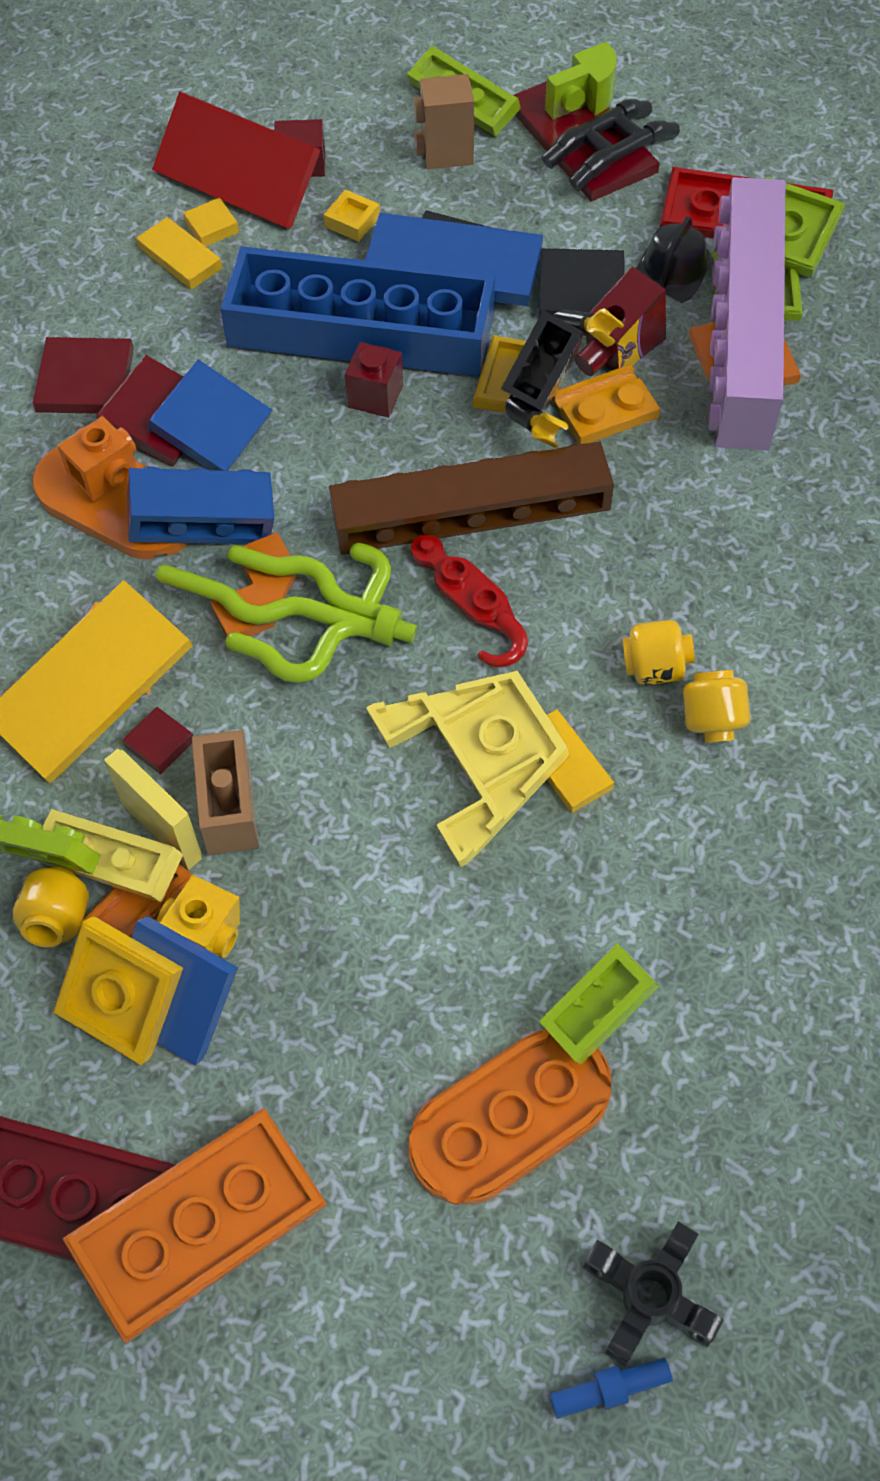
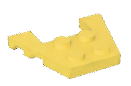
[366,671,569,867]

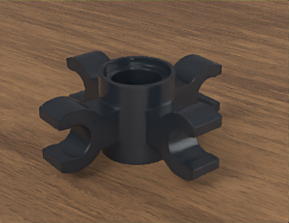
[583,1221,724,1367]

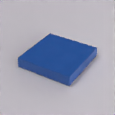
[147,359,272,471]
[131,916,238,1065]

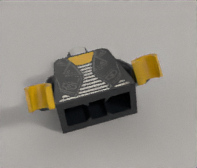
[501,308,624,448]

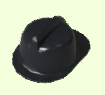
[636,216,712,303]

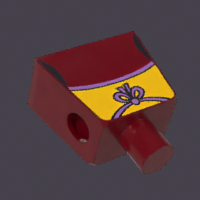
[575,266,666,376]

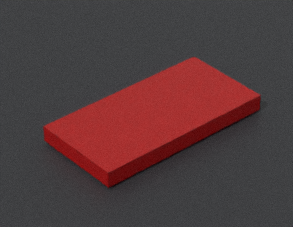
[152,91,321,229]
[660,167,834,239]

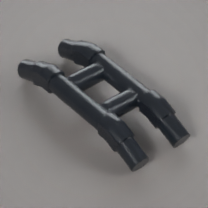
[541,99,680,191]

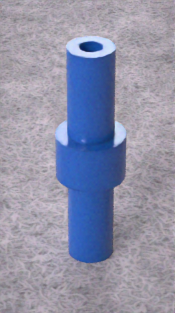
[549,1357,673,1419]

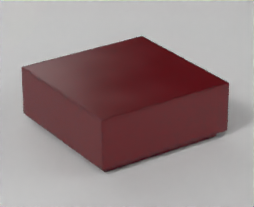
[123,707,193,775]

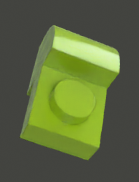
[545,41,617,119]

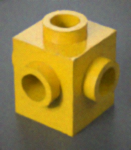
[157,875,240,958]

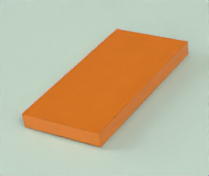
[63,1108,327,1345]

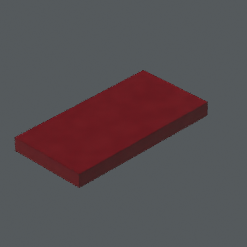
[514,81,660,202]
[0,1116,176,1263]

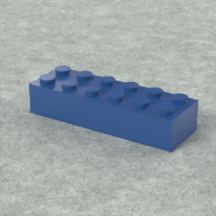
[220,246,495,377]

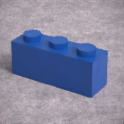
[127,466,275,544]

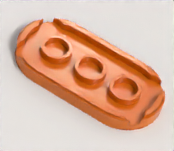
[33,447,189,559]
[409,1029,611,1205]

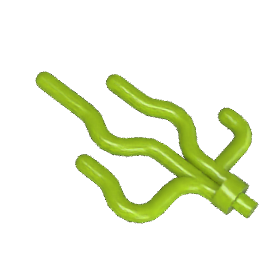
[155,543,418,683]

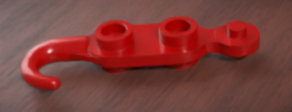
[411,535,528,667]

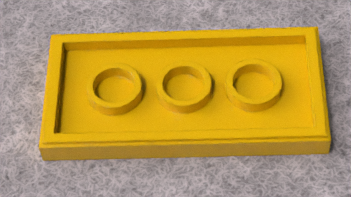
[0,580,193,783]

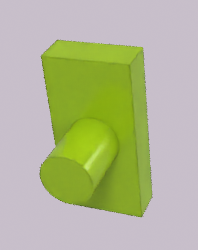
[539,943,660,1065]

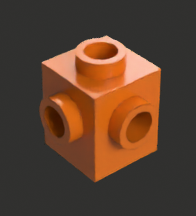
[57,416,137,501]

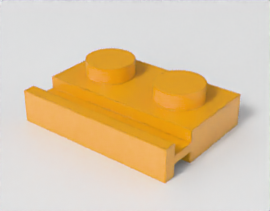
[552,364,660,444]

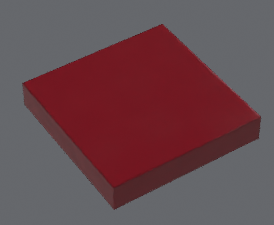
[33,337,134,414]
[97,355,184,467]

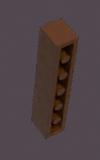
[329,441,614,555]

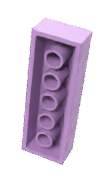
[707,177,785,450]

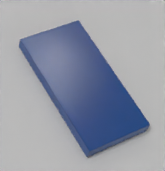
[365,212,543,306]

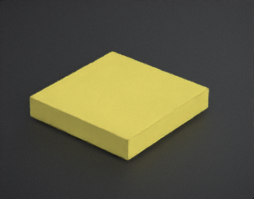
[104,749,202,870]

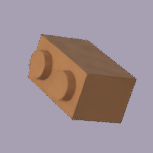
[413,74,474,170]
[192,730,260,855]

